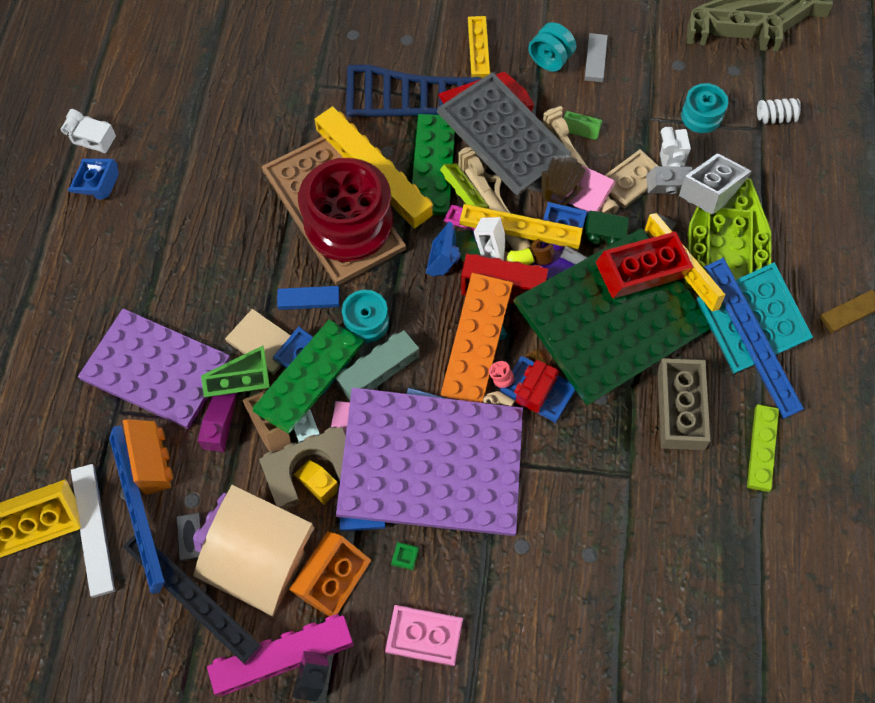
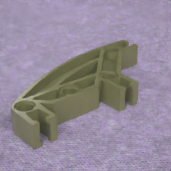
[687,0,833,52]

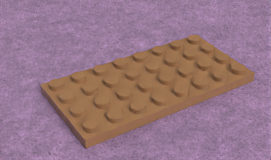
[261,136,406,286]

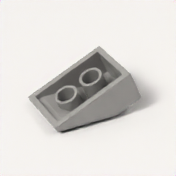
[679,153,751,215]

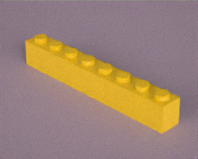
[315,106,433,229]

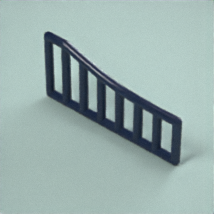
[346,64,482,117]

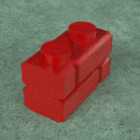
[514,360,559,413]

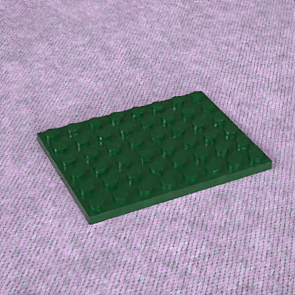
[513,228,711,406]

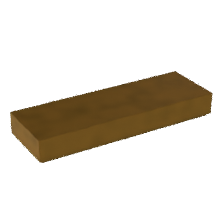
[819,289,875,334]

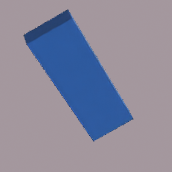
[277,286,339,310]

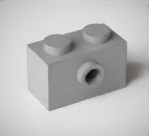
[646,166,692,195]

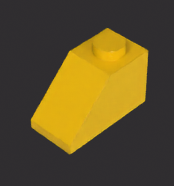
[293,460,339,505]

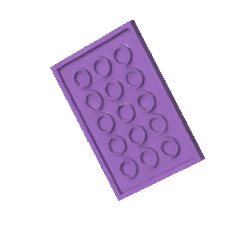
[78,309,231,429]

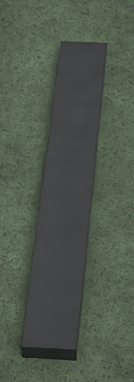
[123,535,263,666]

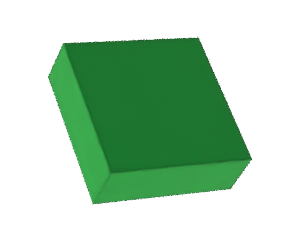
[391,542,419,571]

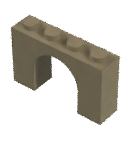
[259,426,346,510]

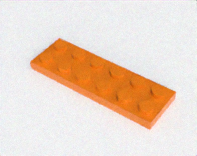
[440,273,513,403]

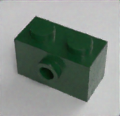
[582,210,629,246]

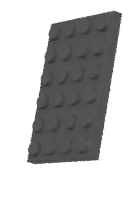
[437,72,572,196]

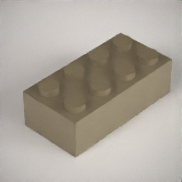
[658,358,710,450]

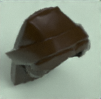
[541,155,586,206]

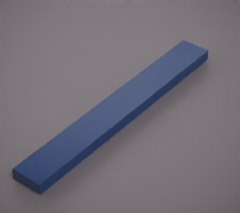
[704,257,804,418]
[109,426,164,594]

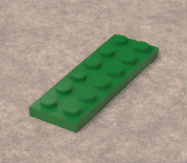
[412,114,455,216]
[253,320,363,434]

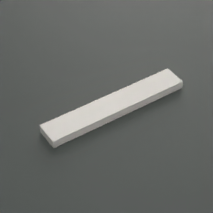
[71,464,115,598]

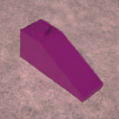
[198,392,238,452]

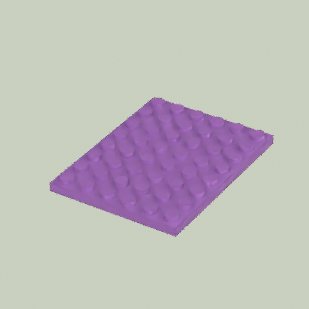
[336,388,523,536]

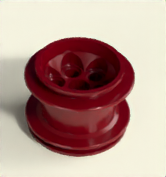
[298,158,393,262]

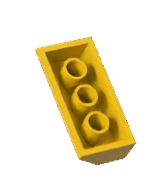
[0,479,81,558]

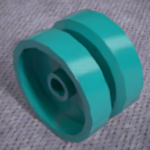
[528,22,576,72]
[681,83,728,133]
[342,290,389,343]

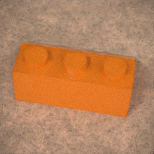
[123,419,173,495]
[289,531,371,616]

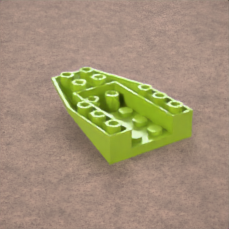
[683,178,771,289]

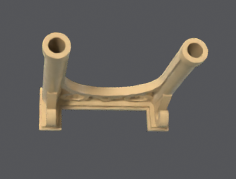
[458,106,619,251]

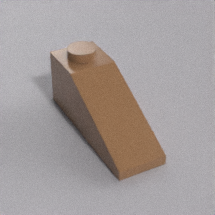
[243,392,291,452]

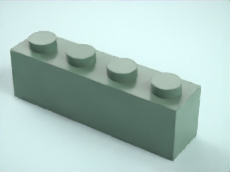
[336,330,420,401]

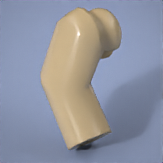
[483,391,516,407]

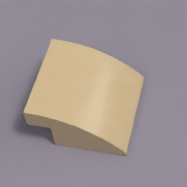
[193,485,314,617]

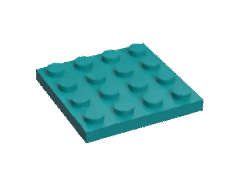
[696,262,813,374]

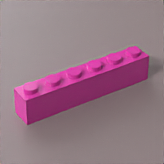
[207,614,354,697]

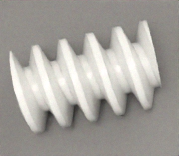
[757,98,801,124]

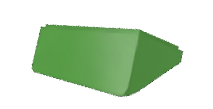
[563,111,603,140]

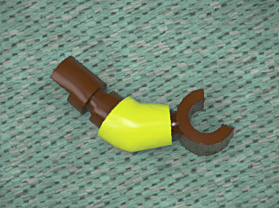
[504,239,555,265]

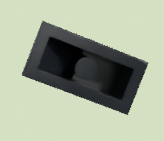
[292,651,329,701]

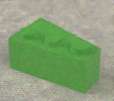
[201,345,270,397]

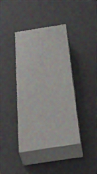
[584,33,607,82]

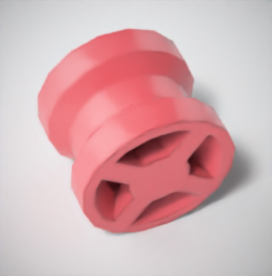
[489,361,514,388]

